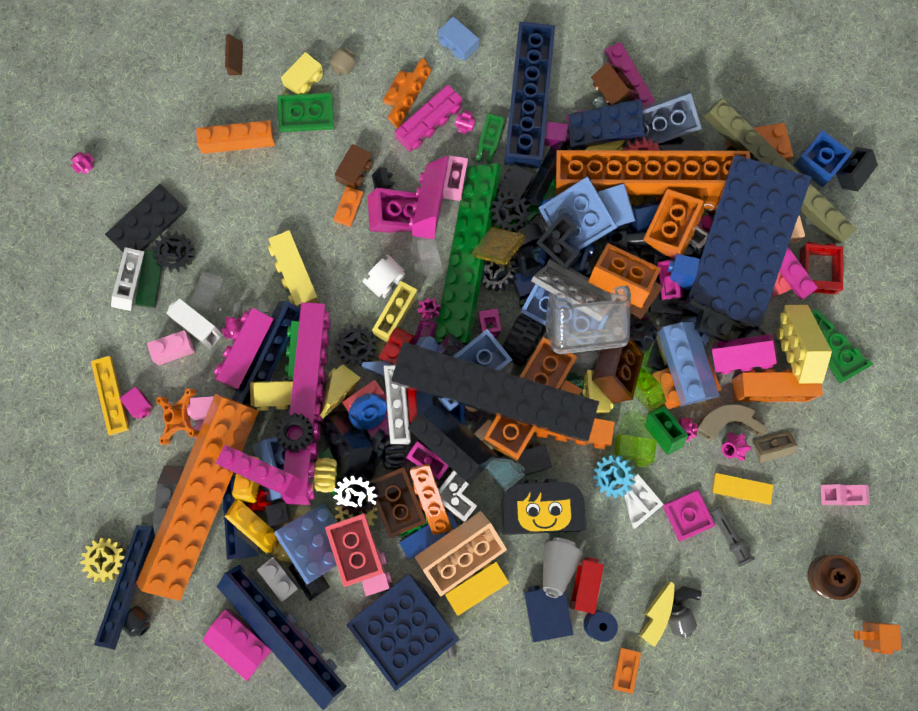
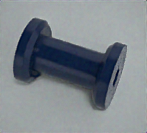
[583,610,618,642]

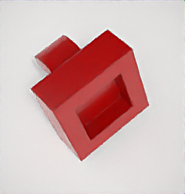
[247,490,271,512]

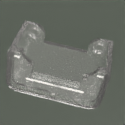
[545,285,631,354]

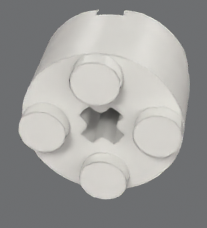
[363,255,405,299]

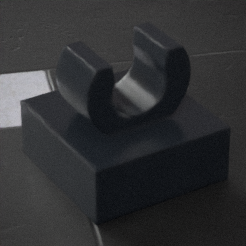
[372,167,395,189]

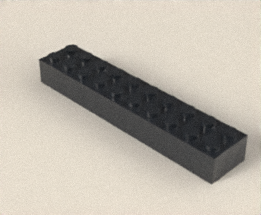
[391,342,599,442]

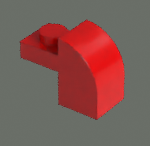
[379,327,415,365]

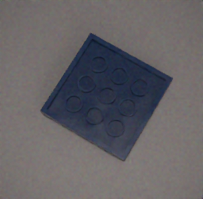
[346,574,460,691]

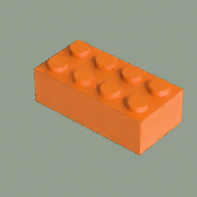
[732,369,823,402]

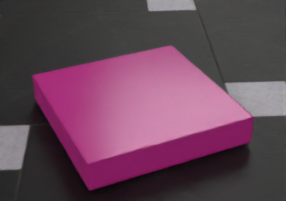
[662,489,715,542]

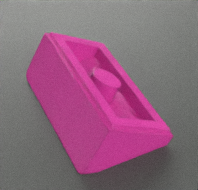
[657,260,684,300]

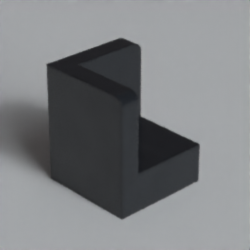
[514,245,541,278]

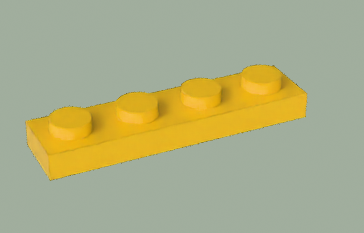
[91,356,130,436]

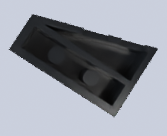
[321,411,374,479]

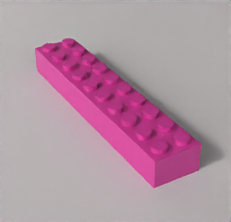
[281,302,331,505]

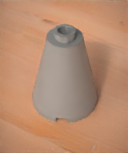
[543,537,584,598]

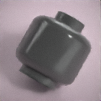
[668,605,697,638]

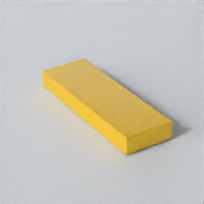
[711,473,774,505]

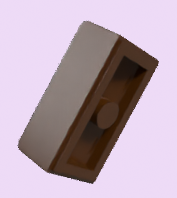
[225,34,243,75]

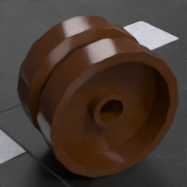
[807,555,861,600]

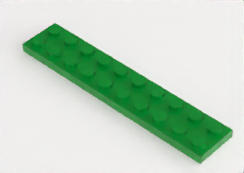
[435,163,501,345]

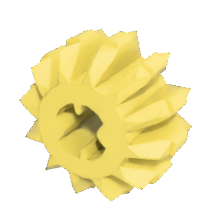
[314,458,337,493]

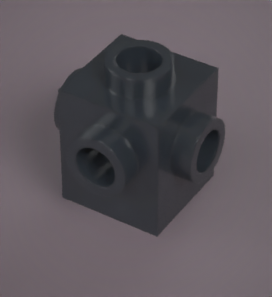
[628,319,657,351]

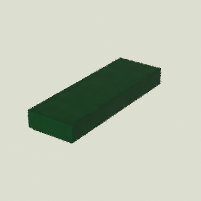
[135,250,162,308]

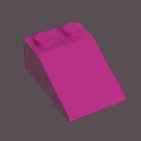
[367,188,418,233]

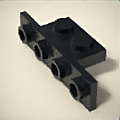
[677,298,748,342]

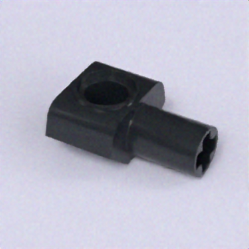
[607,228,648,253]

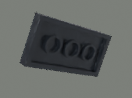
[105,184,187,252]

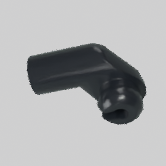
[673,586,702,606]

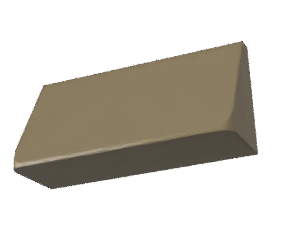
[752,431,798,463]

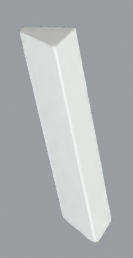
[384,365,411,444]

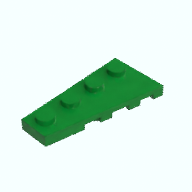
[811,308,874,384]

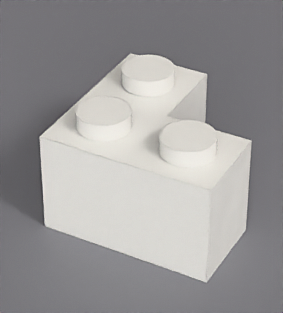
[439,471,477,523]

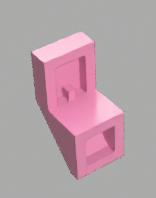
[821,484,870,505]

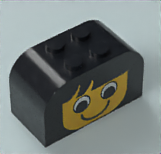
[501,478,586,535]

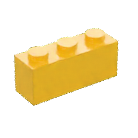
[445,561,509,616]

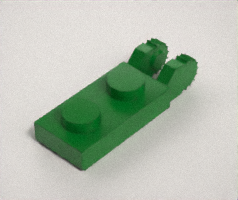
[476,113,505,164]

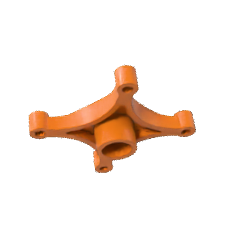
[156,388,199,445]

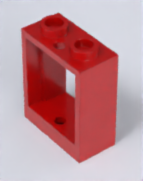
[799,242,843,295]
[570,557,604,614]

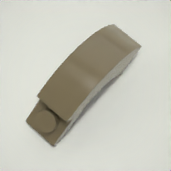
[697,405,768,441]

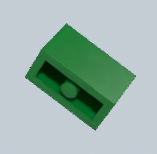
[644,406,688,455]

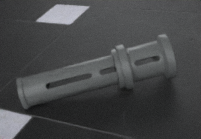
[710,507,755,567]

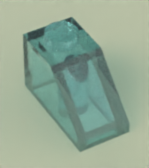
[485,458,525,492]

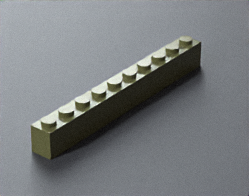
[703,98,857,244]

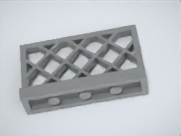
[531,257,618,321]

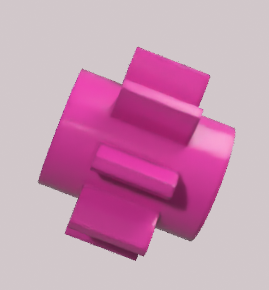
[455,110,476,135]
[70,151,94,174]
[417,297,441,322]
[678,417,698,441]

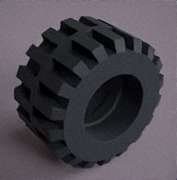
[502,313,543,367]

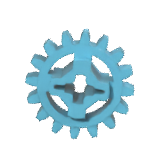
[593,454,637,498]

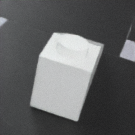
[111,247,144,311]

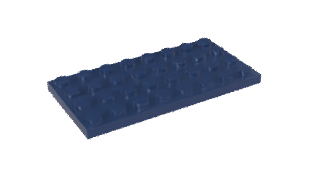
[686,155,812,327]

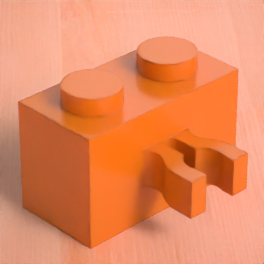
[853,622,901,654]

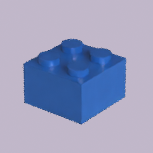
[794,130,852,187]

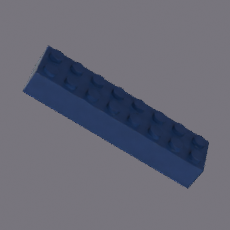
[504,21,555,169]

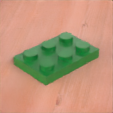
[277,93,334,132]

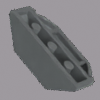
[153,465,185,537]

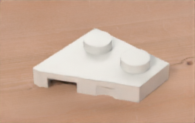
[624,474,664,529]

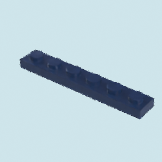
[94,525,155,650]

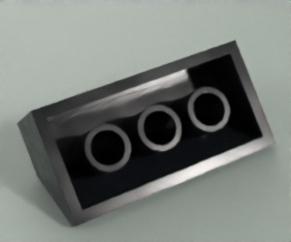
[407,403,497,485]

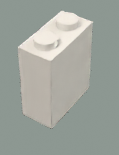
[166,299,223,349]

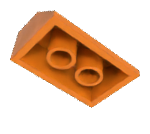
[644,189,704,258]
[588,243,661,308]

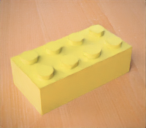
[776,305,832,383]

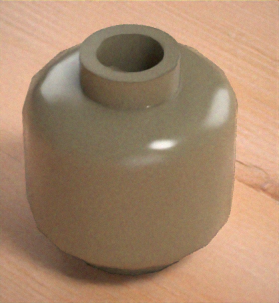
[329,47,356,75]

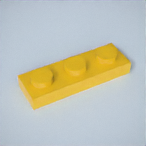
[224,500,279,554]

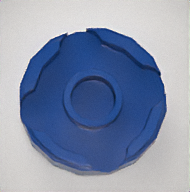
[349,393,387,430]

